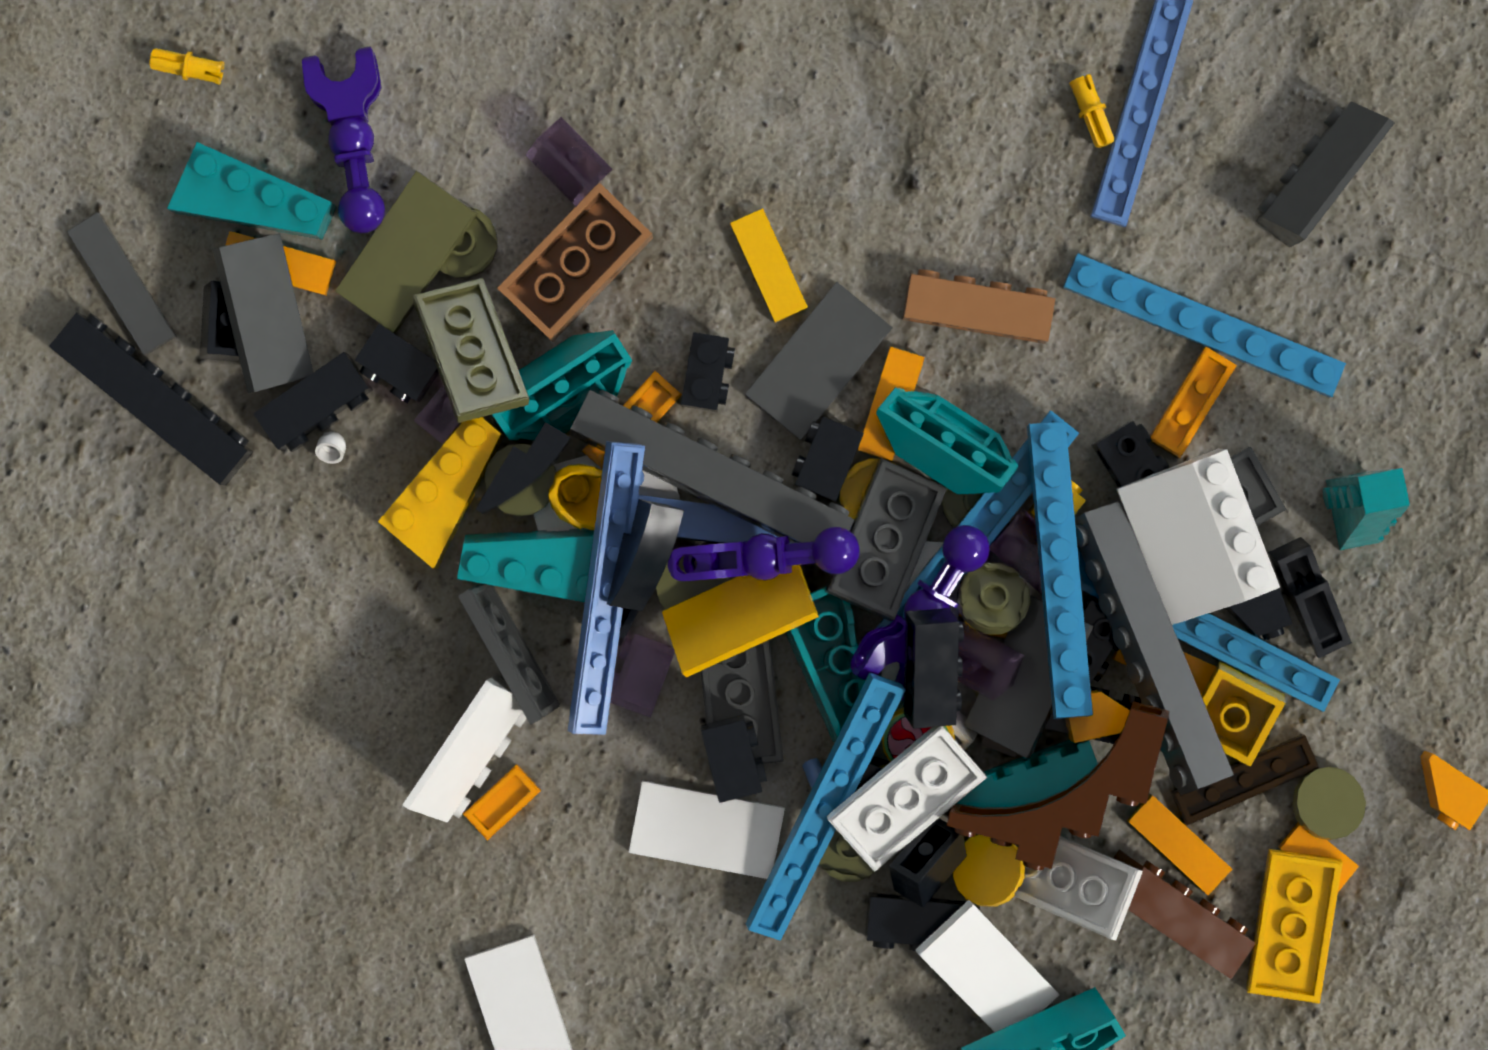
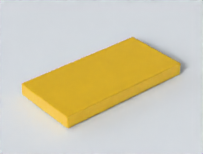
[662,565,819,678]
[1246,849,1343,1004]

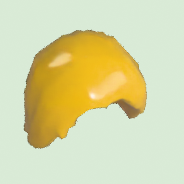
[547,463,602,530]

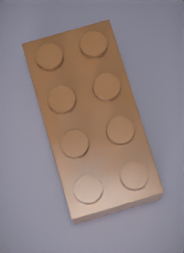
[497,183,653,342]

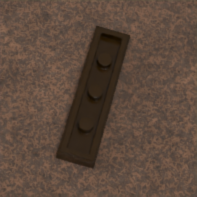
[1170,734,1319,826]

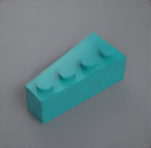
[167,142,337,240]
[1322,468,1410,550]
[457,528,594,602]
[785,585,865,742]
[957,740,1098,808]
[961,987,1126,1050]

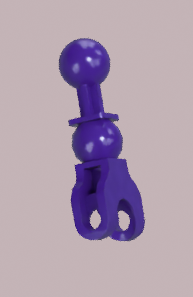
[302,46,385,233]
[851,525,990,701]
[667,527,860,581]

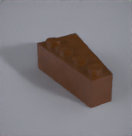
[1113,849,1256,979]

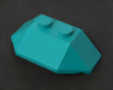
[492,330,632,440]
[876,387,1018,494]

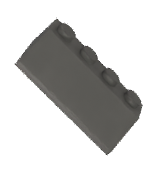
[1256,101,1395,247]

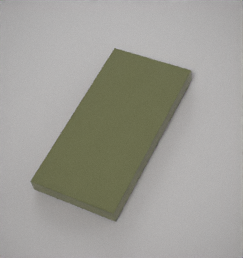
[335,171,478,333]
[413,278,529,423]

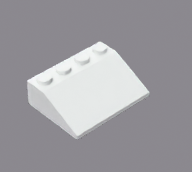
[1116,448,1280,625]
[403,675,527,822]

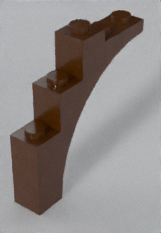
[947,701,1170,870]

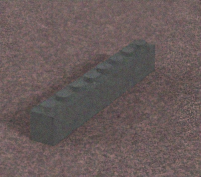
[570,390,855,543]
[1075,501,1234,796]

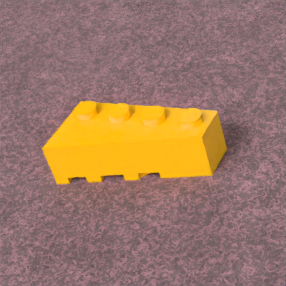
[378,417,504,569]

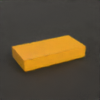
[463,764,541,841]
[1278,822,1359,892]

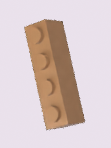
[902,269,1056,344]

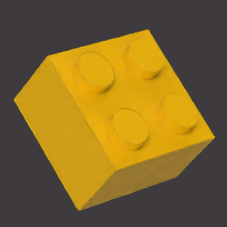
[1201,661,1286,767]

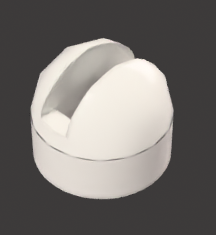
[315,431,346,464]

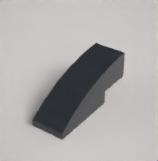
[475,422,572,514]
[607,499,684,611]
[1268,537,1352,658]

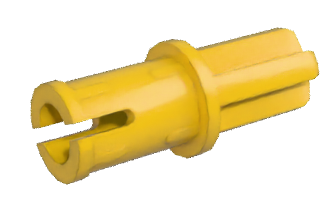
[149,48,224,85]
[1069,74,1114,148]

